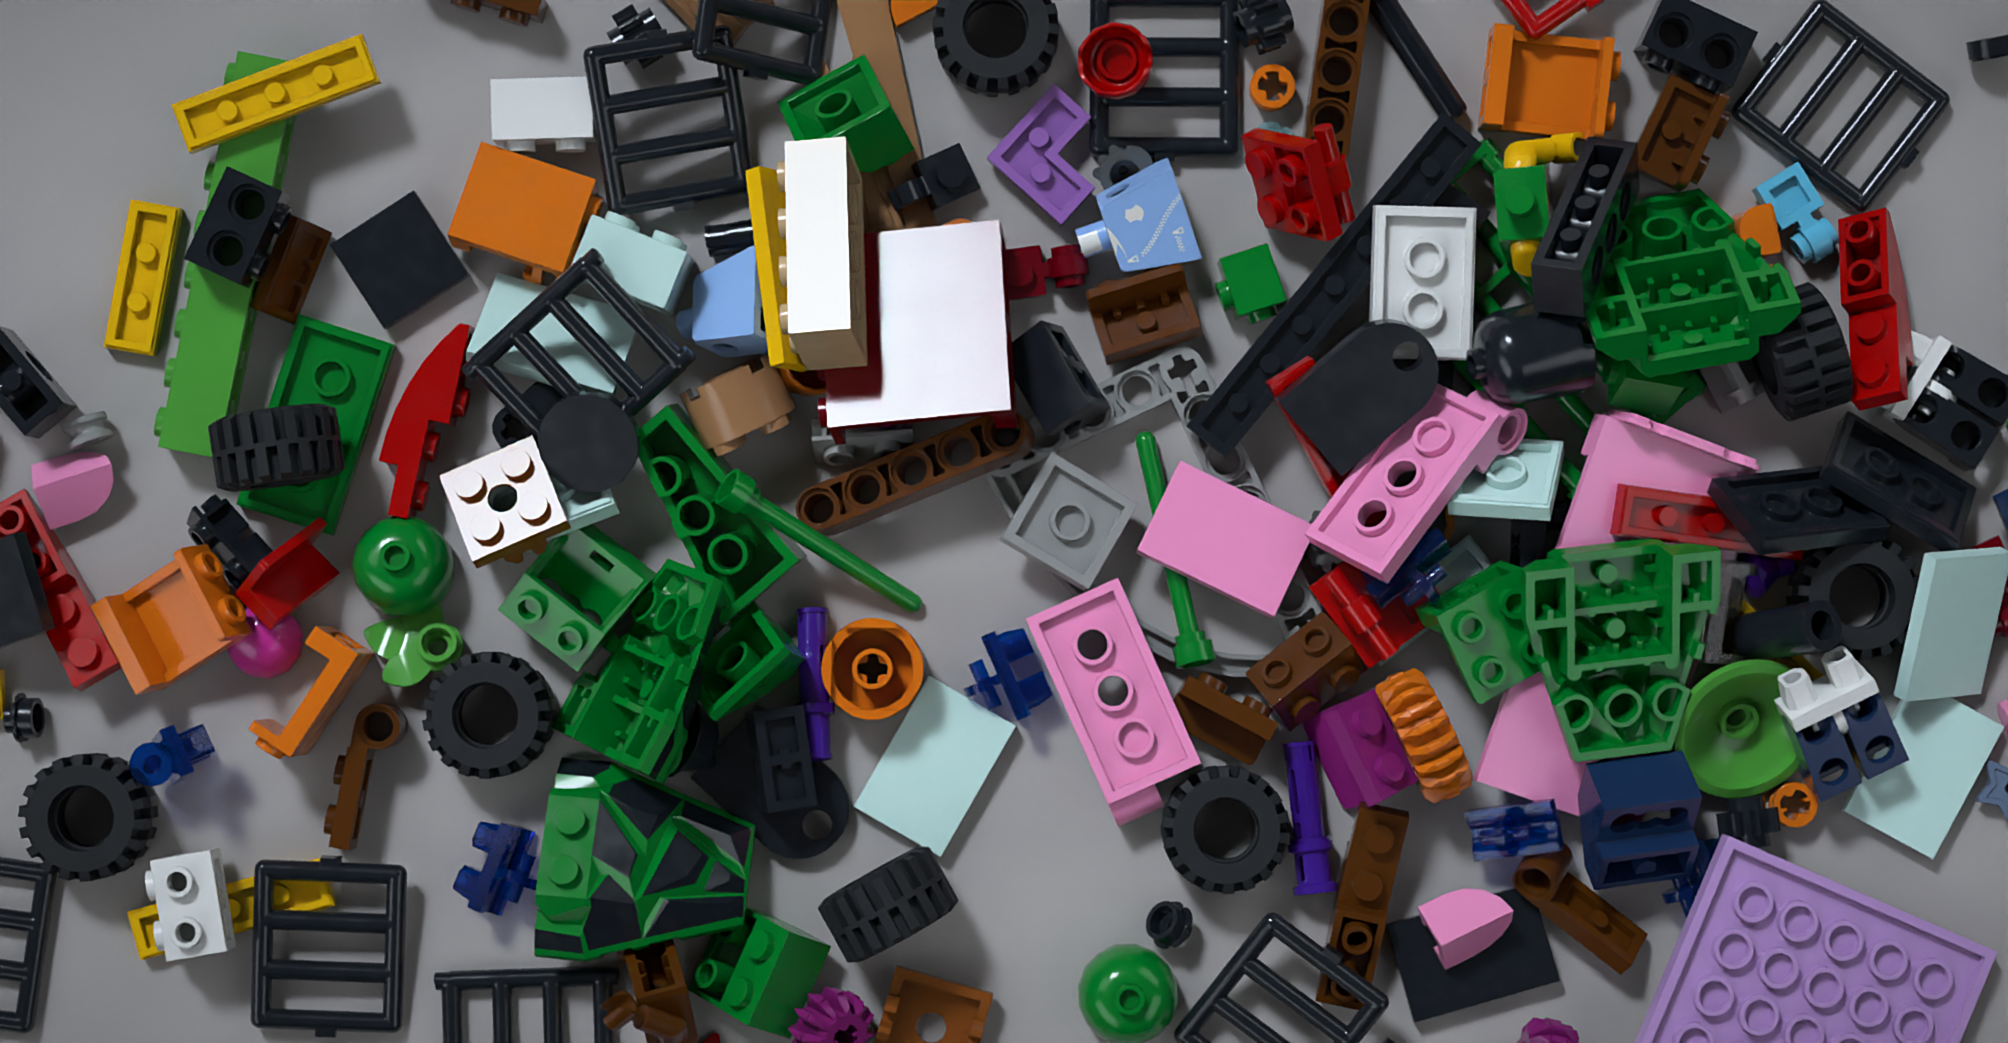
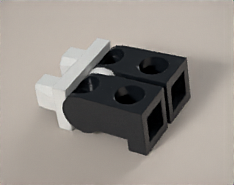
[1881,330,2008,472]

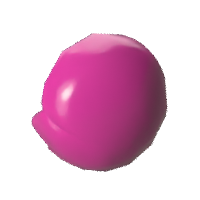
[227,604,304,679]

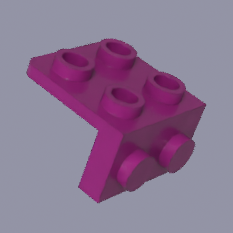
[1303,689,1419,809]

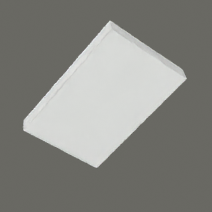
[1369,205,1477,360]

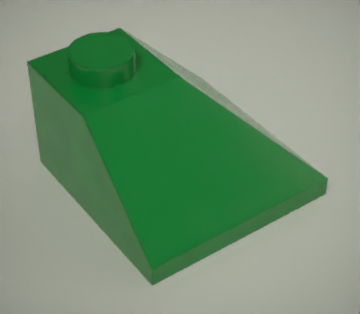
[777,54,915,173]
[698,601,806,722]

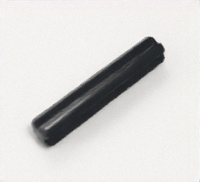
[1369,0,1467,120]

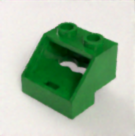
[498,524,656,672]

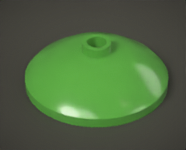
[1672,659,1800,798]

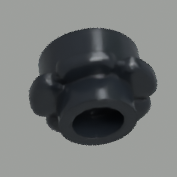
[3,693,45,743]
[1146,901,1193,949]

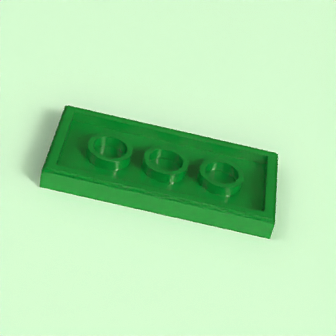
[236,314,396,536]

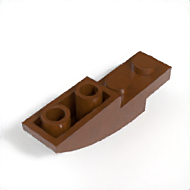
[1315,801,1409,1010]

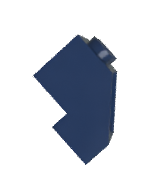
[1578,751,1702,890]

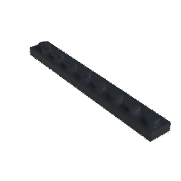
[1186,112,1482,458]

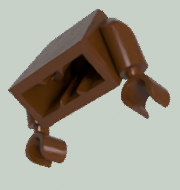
[600,939,699,1043]

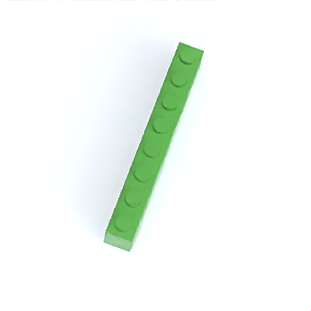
[154,51,297,458]

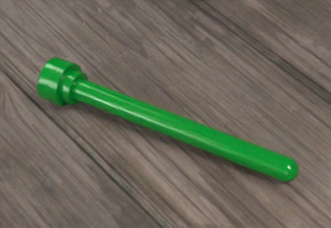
[1136,431,1216,669]
[715,468,922,613]

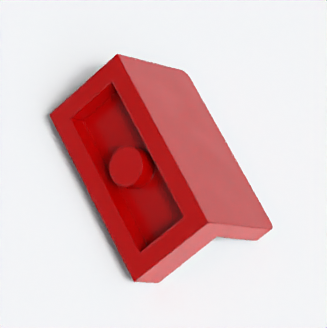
[235,517,340,630]

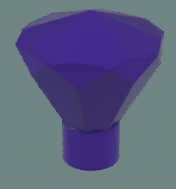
[1736,553,1794,598]

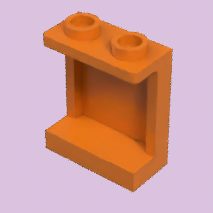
[1477,23,1621,142]
[447,141,604,279]
[90,544,253,695]
[248,626,374,759]

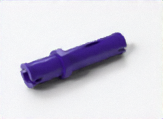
[794,607,835,761]

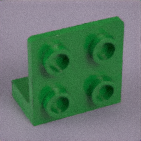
[1415,560,1540,704]

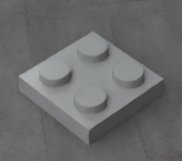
[999,452,1138,592]

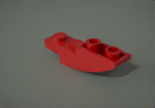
[1838,207,1914,411]
[378,323,475,519]
[0,489,122,692]

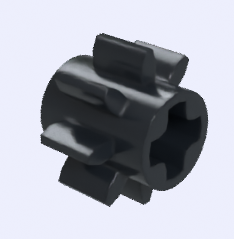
[1232,0,1294,55]
[607,4,663,69]
[1716,795,1781,848]

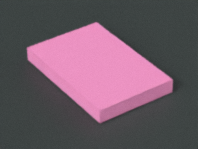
[1135,460,1311,619]

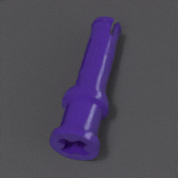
[1282,740,1338,895]

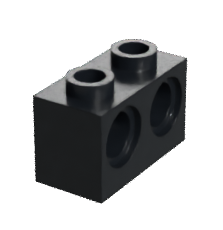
[1633,0,1758,94]
[184,166,293,288]

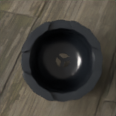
[1466,302,1596,404]

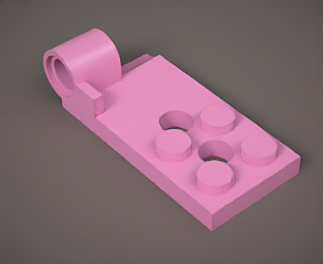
[1305,383,1528,584]
[1025,578,1201,827]

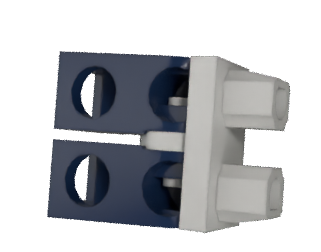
[1774,646,1909,802]

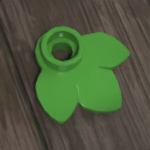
[364,604,464,687]

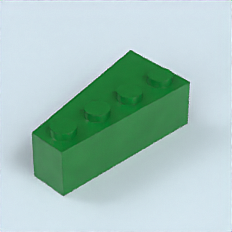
[638,403,807,626]

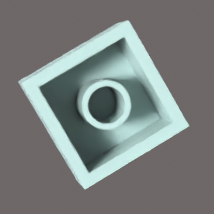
[571,211,695,317]

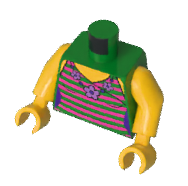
[1493,132,1583,277]

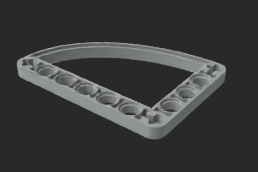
[985,346,1322,677]

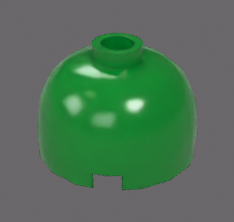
[352,516,454,617]
[1078,944,1178,1043]

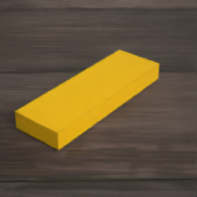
[103,199,183,357]

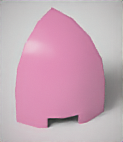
[31,452,114,530]
[1418,888,1514,970]

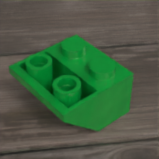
[688,905,831,1039]

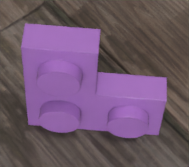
[987,83,1095,226]

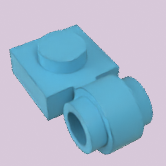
[1752,162,1839,264]

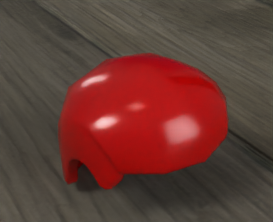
[1078,22,1154,100]

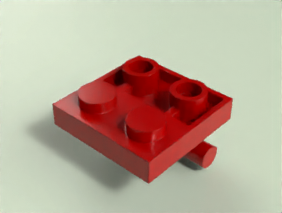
[1241,123,1356,242]
[1308,554,1440,669]

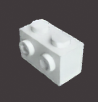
[490,76,597,154]
[145,848,237,962]

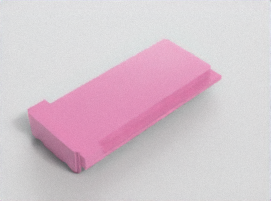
[1473,409,1761,825]

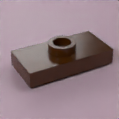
[250,215,332,325]

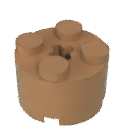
[679,353,796,457]

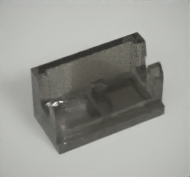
[1694,558,1758,665]

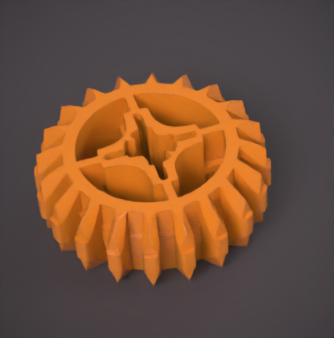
[1375,668,1472,804]

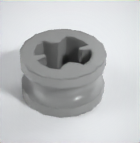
[62,411,114,450]

